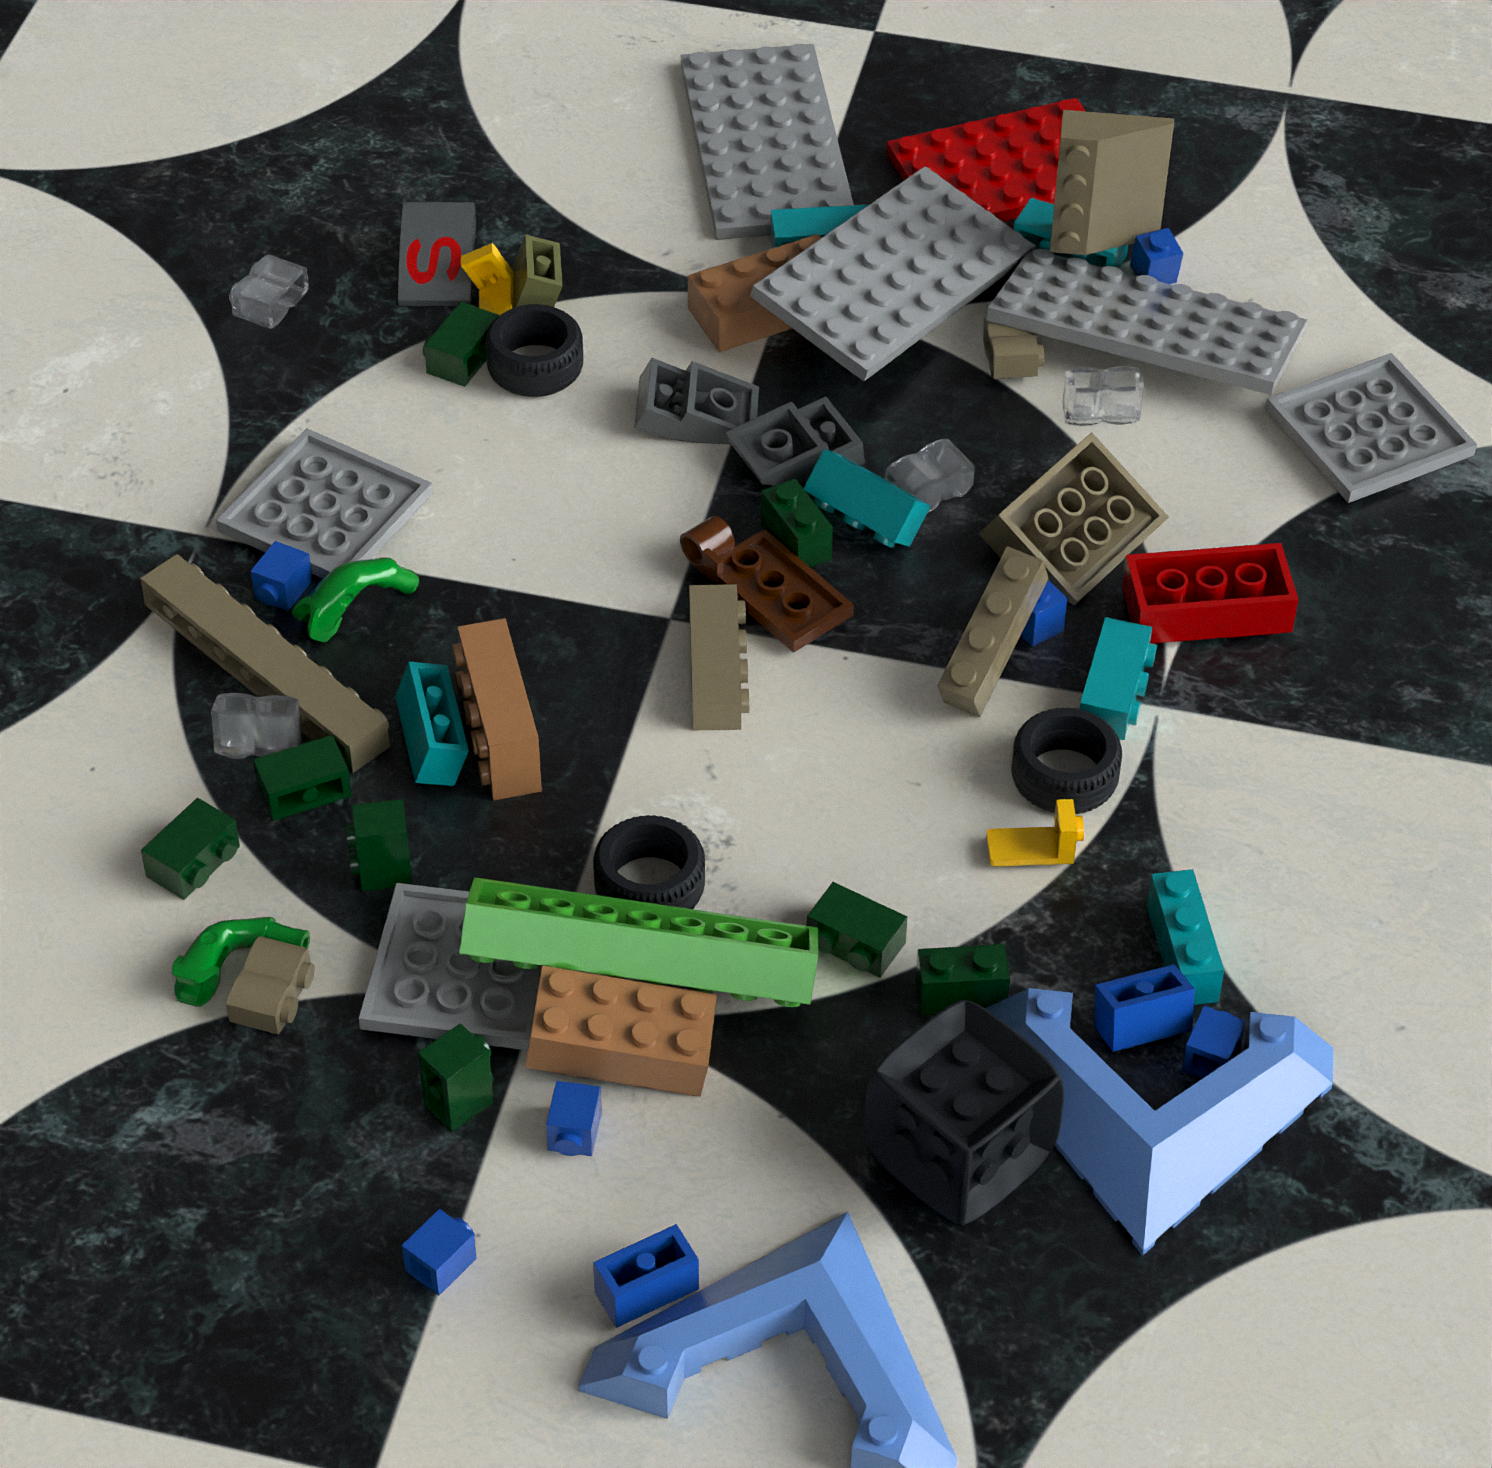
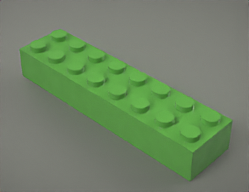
[459,877,818,1007]

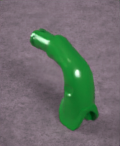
[291,557,419,642]
[172,917,310,1007]

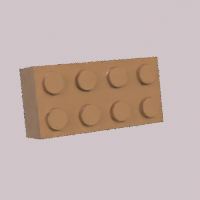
[687,234,821,352]
[452,618,542,800]
[525,965,717,1097]

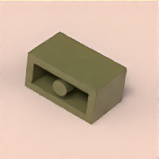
[512,234,562,308]

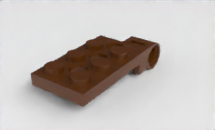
[680,516,854,653]

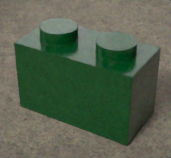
[423,302,500,387]
[761,478,833,568]
[253,735,352,821]
[141,797,240,900]
[345,799,413,891]
[806,882,908,978]
[915,944,1010,1015]
[418,1023,494,1132]

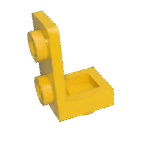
[461,243,514,315]
[986,799,1084,866]

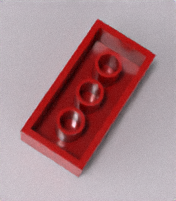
[1122,543,1299,643]

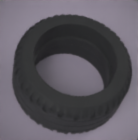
[485,304,584,397]
[1011,708,1122,814]
[593,815,705,909]

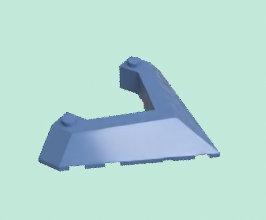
[985,988,1333,1256]
[578,1212,957,1468]

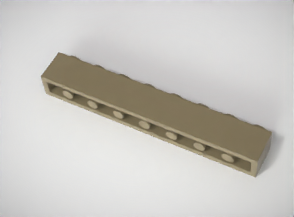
[140,554,390,773]

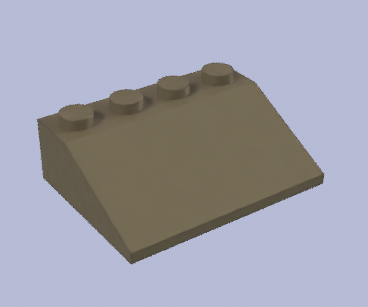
[1050,110,1174,255]
[978,432,1169,605]

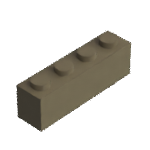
[937,546,1049,717]
[689,584,749,731]

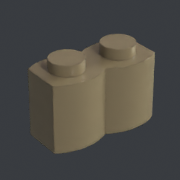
[983,318,1045,379]
[226,936,315,1034]

